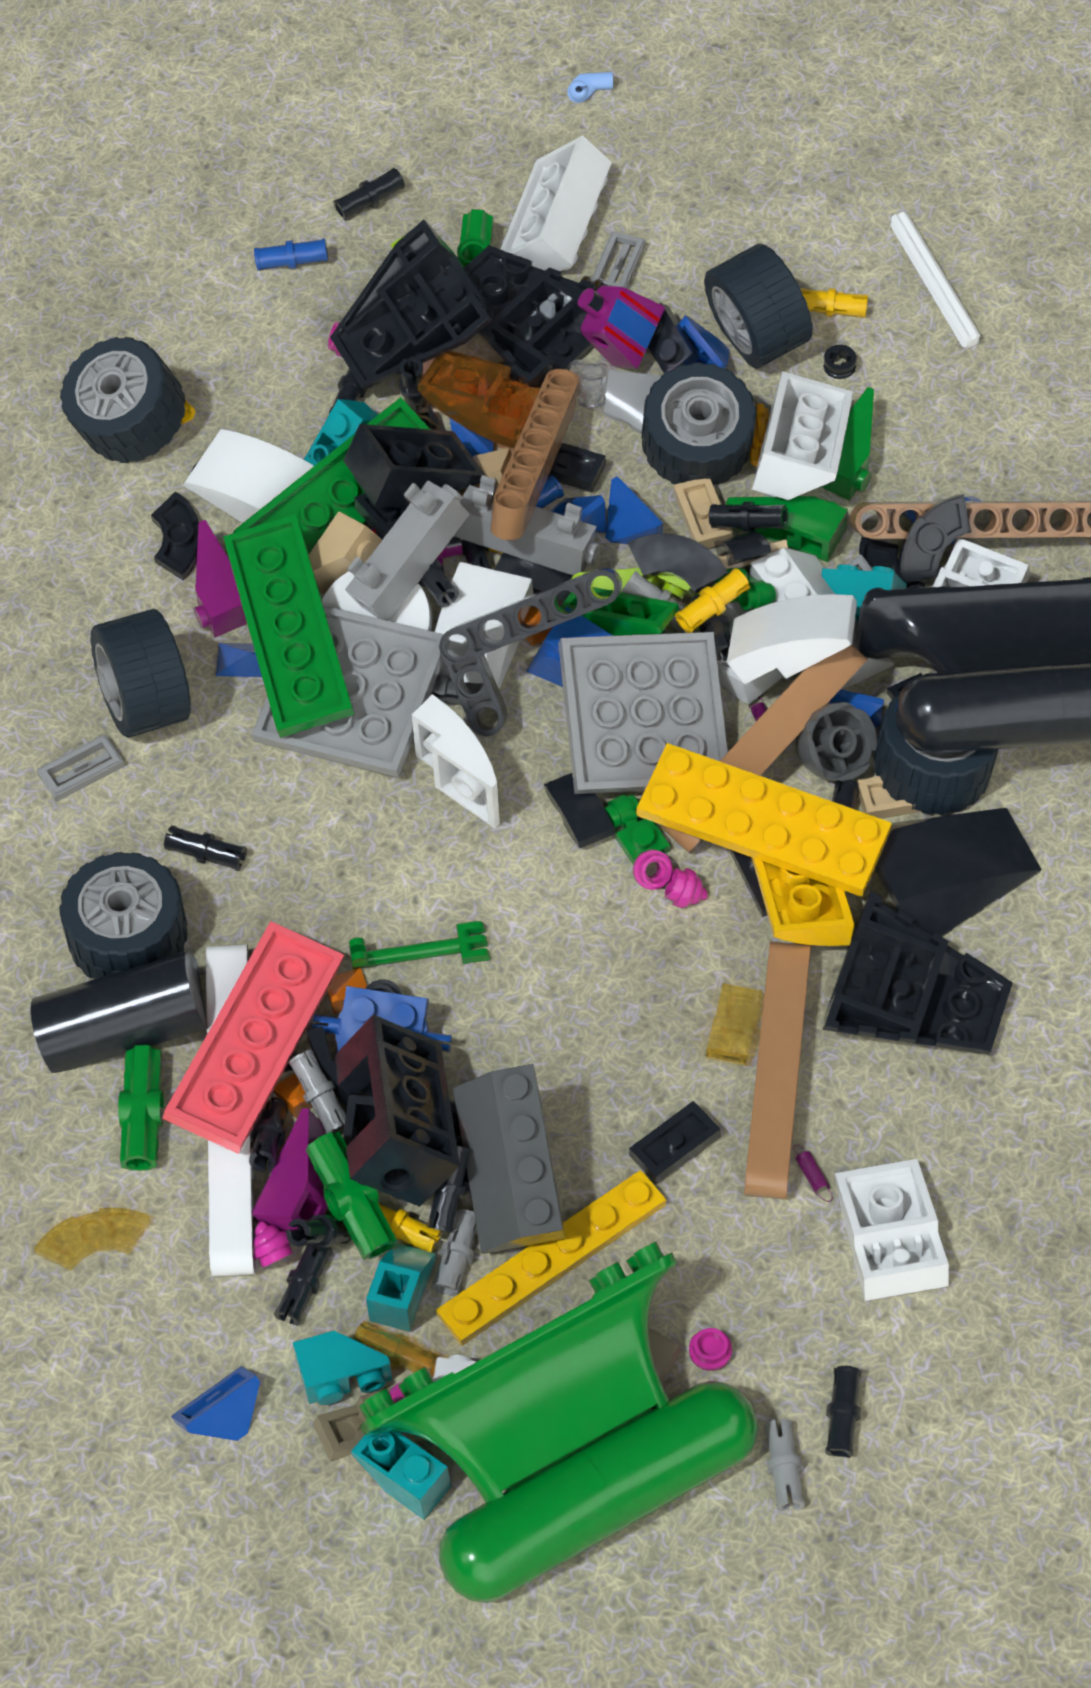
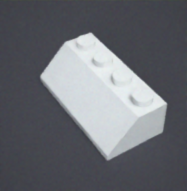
[501,135,612,271]
[752,371,853,500]
[750,548,894,690]

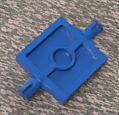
[312,986,452,1053]

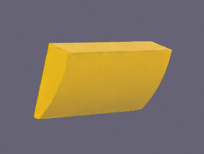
[752,858,854,946]

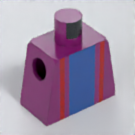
[578,286,665,369]

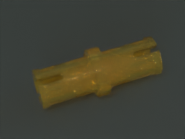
[353,1320,441,1378]

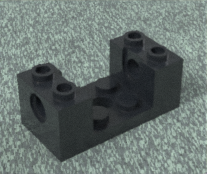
[335,1014,460,1207]

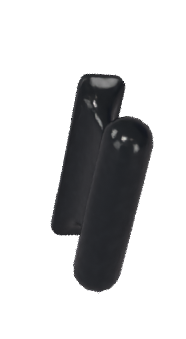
[856,577,1091,753]

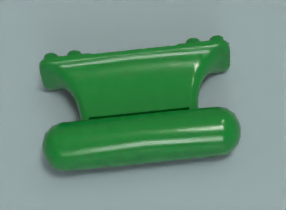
[359,1241,758,1603]

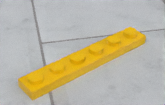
[436,1170,666,1346]

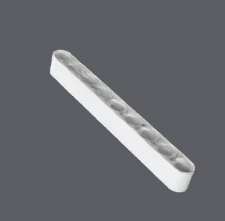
[206,944,255,1277]

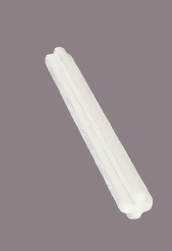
[890,212,980,348]

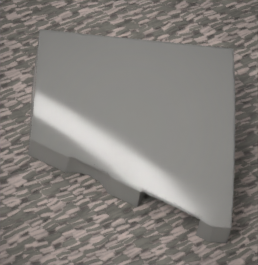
[603,370,661,434]

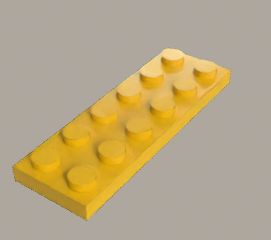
[636,743,892,897]

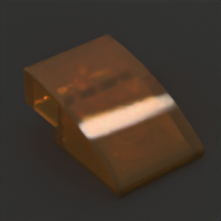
[418,351,540,448]

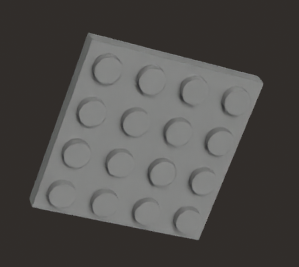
[252,605,450,778]
[558,632,728,794]

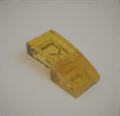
[705,983,763,1066]

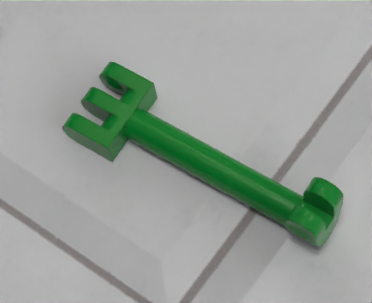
[349,921,490,969]

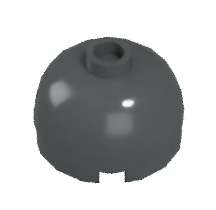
[796,702,877,781]

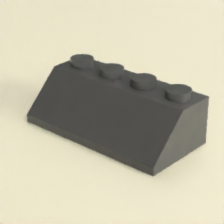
[453,1064,566,1254]

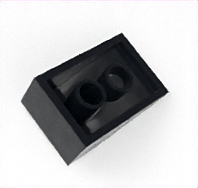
[343,424,486,509]

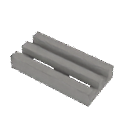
[591,231,646,289]
[37,734,125,802]

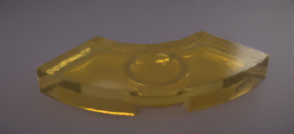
[33,1208,151,1271]

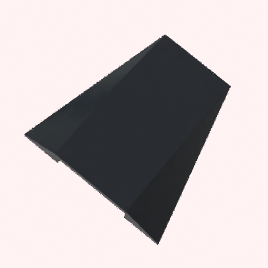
[465,245,597,388]
[875,808,1042,937]
[823,891,1013,1055]

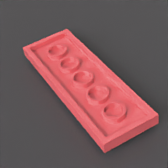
[163,921,344,1154]

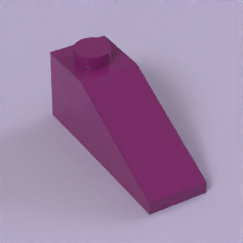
[193,520,247,638]

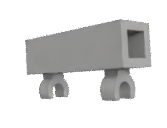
[454,475,600,575]
[345,481,470,621]

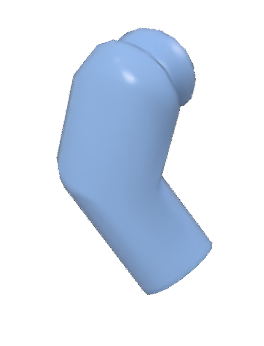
[567,72,613,103]

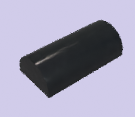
[30,951,208,1073]

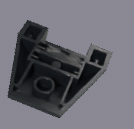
[330,219,494,390]

